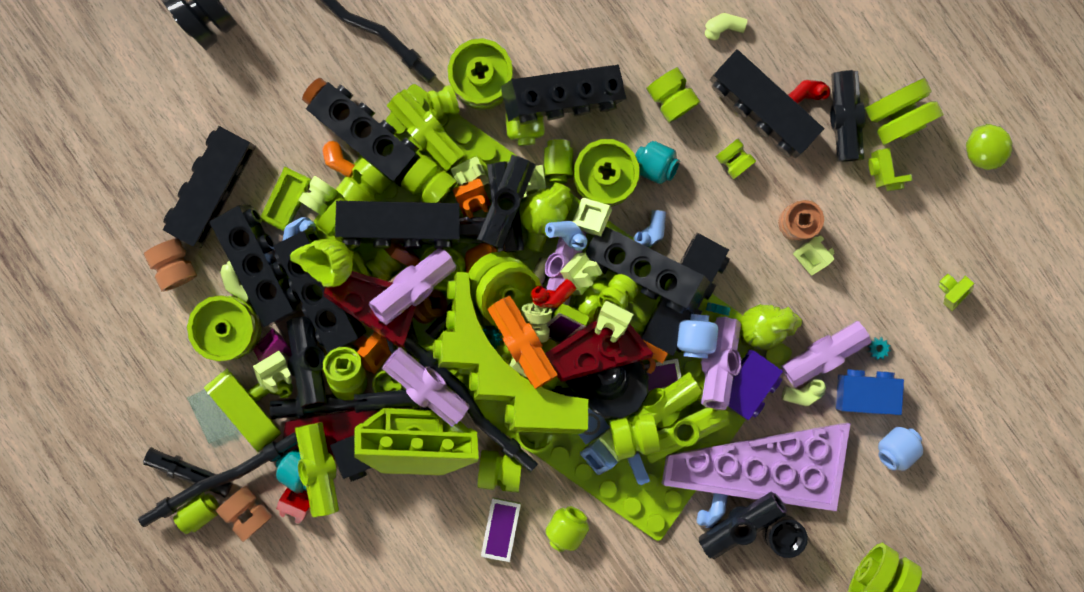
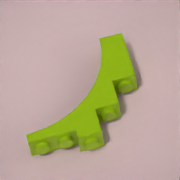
[433,272,588,434]

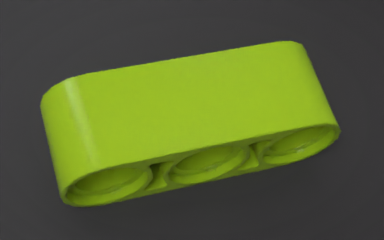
[204,368,282,453]

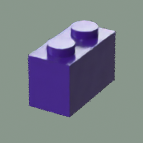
[728,350,783,420]

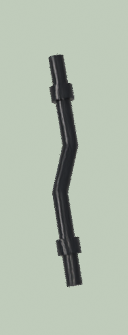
[320,0,436,83]
[404,336,538,472]
[138,432,298,527]

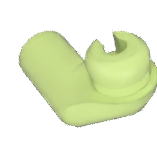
[220,261,250,302]
[782,379,826,406]

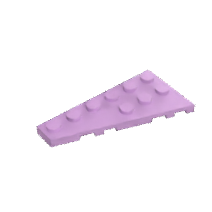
[662,423,850,511]

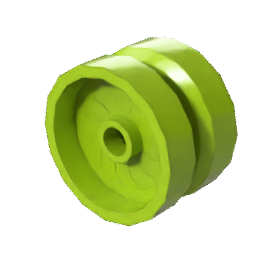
[447,38,514,110]
[865,78,944,145]
[574,139,639,207]
[469,251,541,326]
[187,295,262,361]
[848,542,922,592]

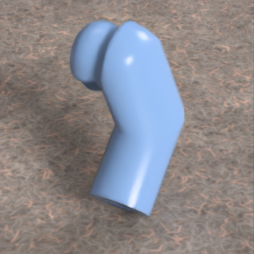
[634,210,666,248]
[282,217,316,241]
[545,221,588,251]
[696,493,728,528]

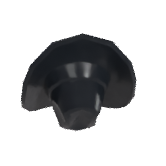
[565,361,649,419]

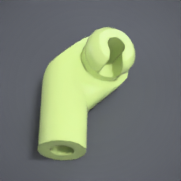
[705,13,748,40]

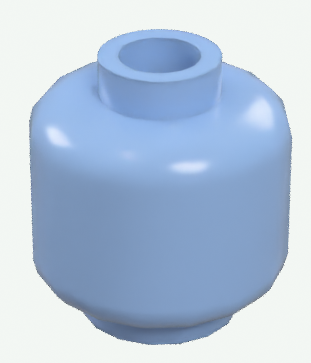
[677,314,718,358]
[878,427,923,471]

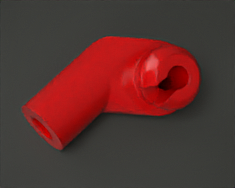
[788,80,831,105]
[531,279,577,308]

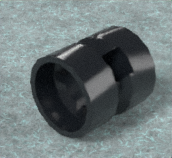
[762,515,808,558]

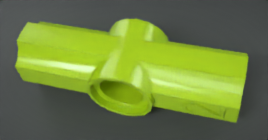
[386,89,466,172]
[626,372,703,428]
[646,407,730,464]
[295,422,339,517]

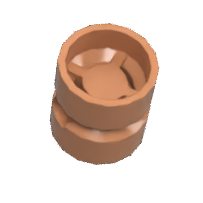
[778,200,824,241]
[143,238,197,292]
[216,485,273,542]

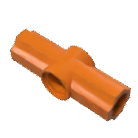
[487,296,558,389]

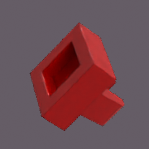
[276,488,310,524]

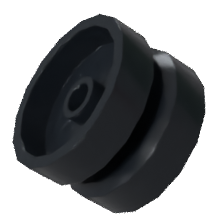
[161,0,238,50]

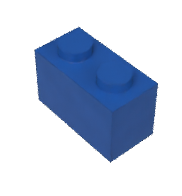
[836,369,904,415]

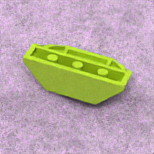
[354,408,479,475]

